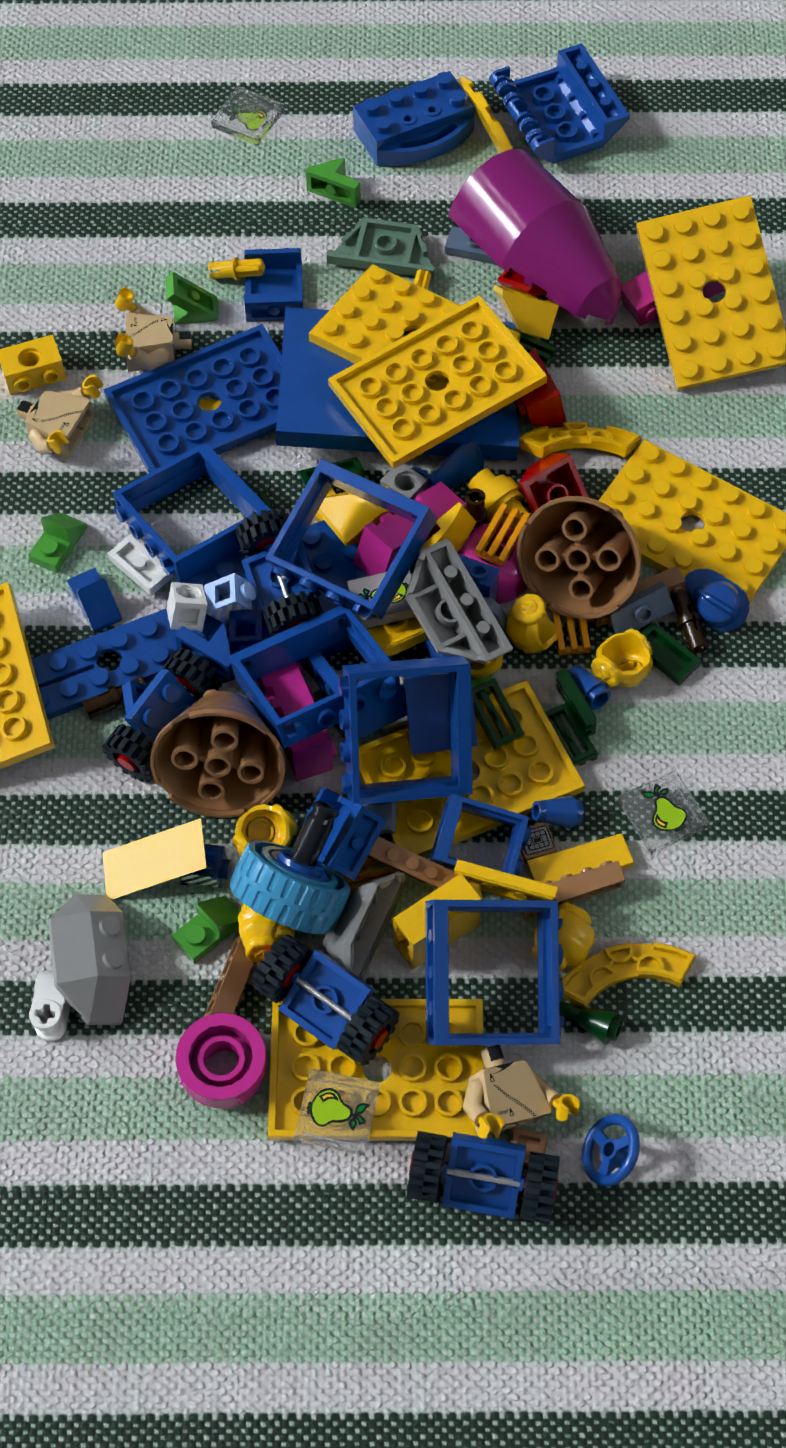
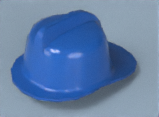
[684,569,749,632]

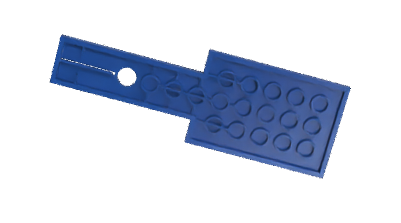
[32,520,367,720]

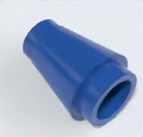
[569,664,611,710]
[532,796,584,829]

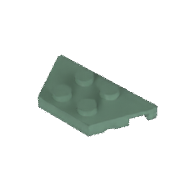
[327,217,435,279]

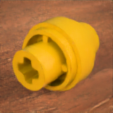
[468,468,529,529]

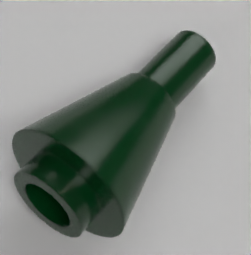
[559,1001,623,1045]

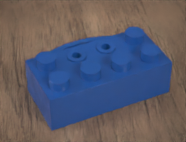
[353,71,475,166]

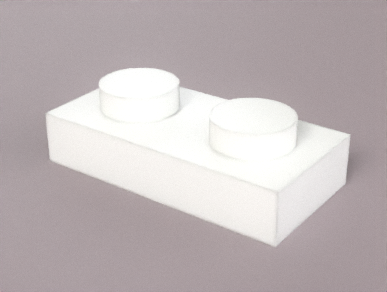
[107,535,174,596]

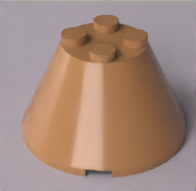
[517,496,642,619]
[150,689,286,818]

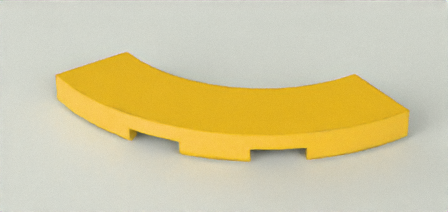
[456,76,513,154]
[519,422,642,459]
[562,942,697,1008]

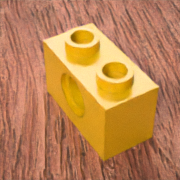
[0,334,67,395]

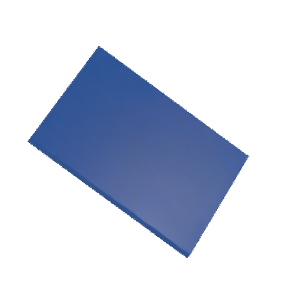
[276,307,519,461]

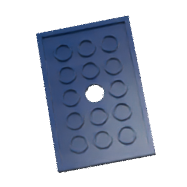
[104,324,282,473]

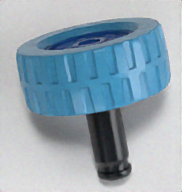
[230,800,350,934]

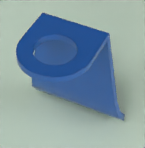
[411,440,484,490]

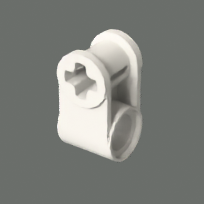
[29,971,71,1042]

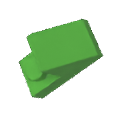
[306,158,361,208]
[166,272,218,324]
[28,512,88,573]
[172,895,240,964]

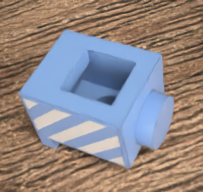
[204,573,256,624]

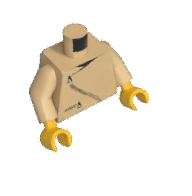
[114,287,192,372]
[17,375,104,459]
[463,1045,580,1138]

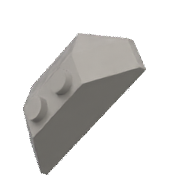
[405,538,513,664]
[323,871,405,980]
[48,894,131,1025]

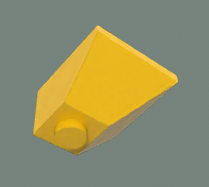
[493,284,559,340]
[317,486,395,546]

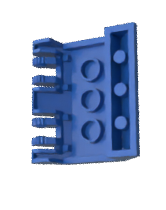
[489,43,630,164]

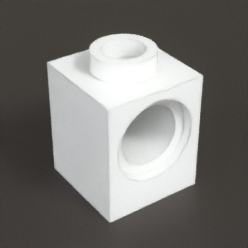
[166,582,208,632]

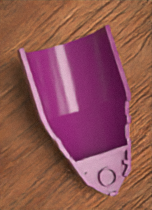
[448,149,622,325]

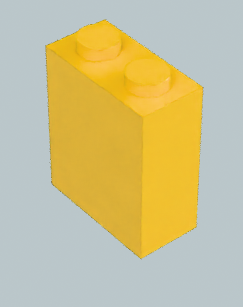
[393,873,483,970]

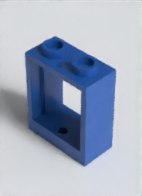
[429,794,531,876]

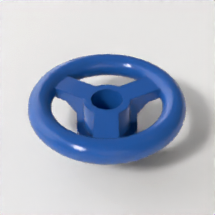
[582,1114,640,1186]

